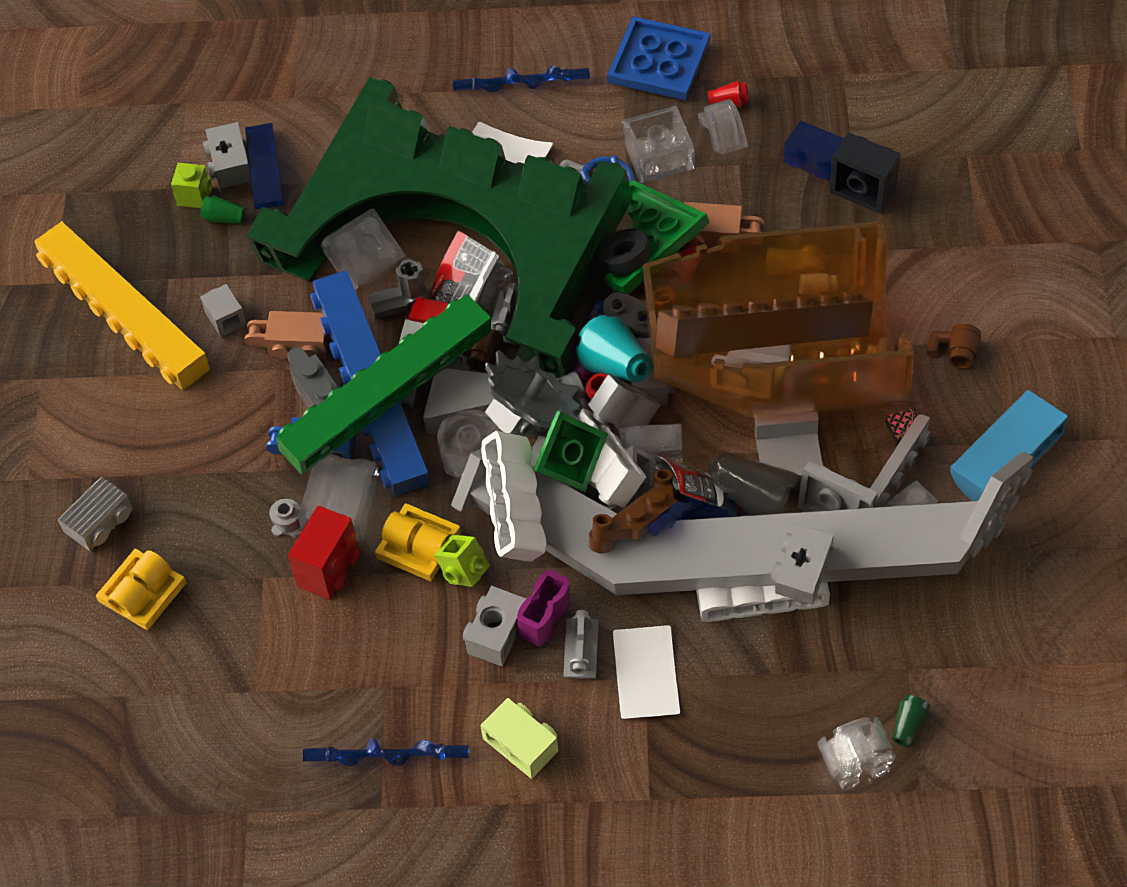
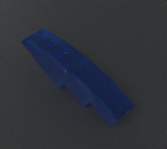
[245,123,284,209]

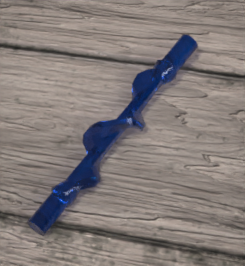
[452,66,590,92]
[648,469,743,536]
[303,738,469,766]

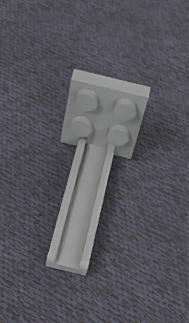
[797,414,931,512]

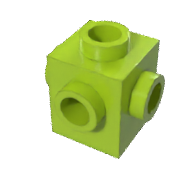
[434,534,490,587]

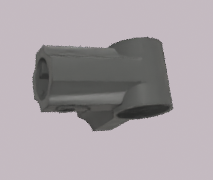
[368,258,429,320]

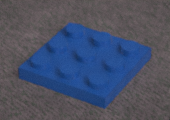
[607,16,710,100]

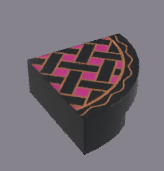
[885,408,917,446]

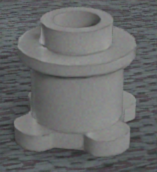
[269,499,305,538]

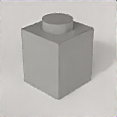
[200,284,247,338]

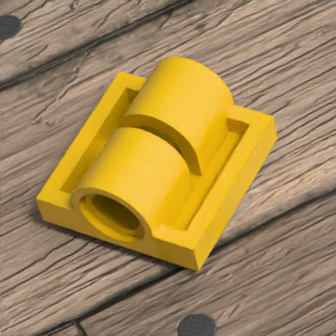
[375,503,461,582]
[96,549,186,631]

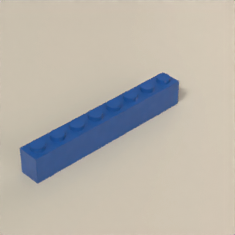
[310,270,429,497]

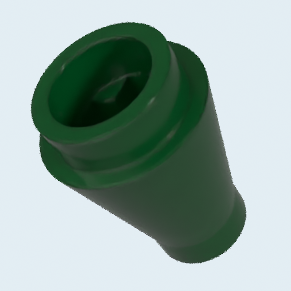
[892,695,931,747]

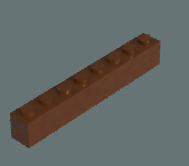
[655,290,874,357]

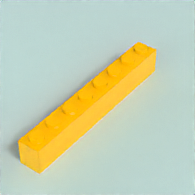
[34,221,210,390]

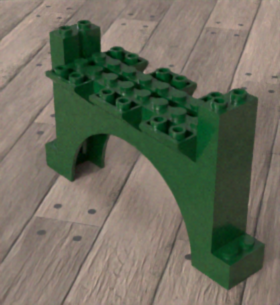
[246,77,632,378]

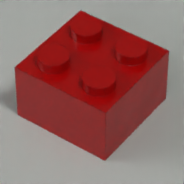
[288,505,360,600]

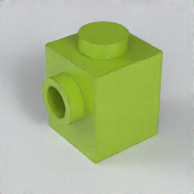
[171,163,212,208]

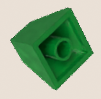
[533,411,608,492]

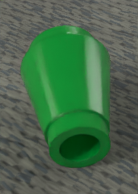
[201,195,245,224]

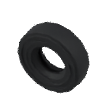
[598,228,651,274]

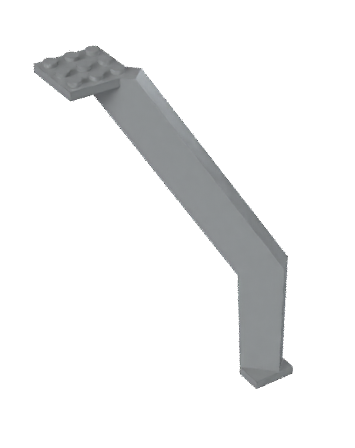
[451,448,1034,595]

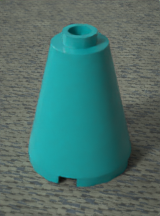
[576,315,653,382]

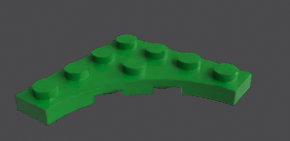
[604,180,710,296]

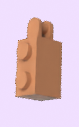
[683,202,764,251]
[244,311,331,359]

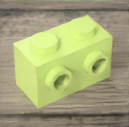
[480,698,558,779]

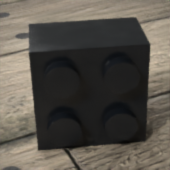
[829,132,901,214]

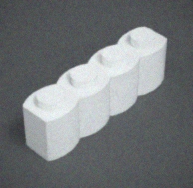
[577,408,646,508]
[482,431,546,562]
[696,582,830,622]

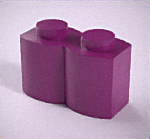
[517,569,571,647]

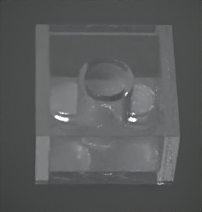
[622,106,694,183]
[320,208,406,292]

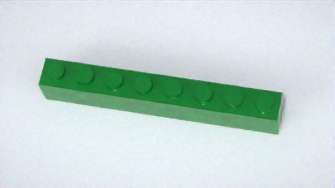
[276,294,491,475]

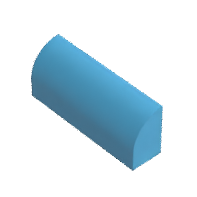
[950,390,1068,501]

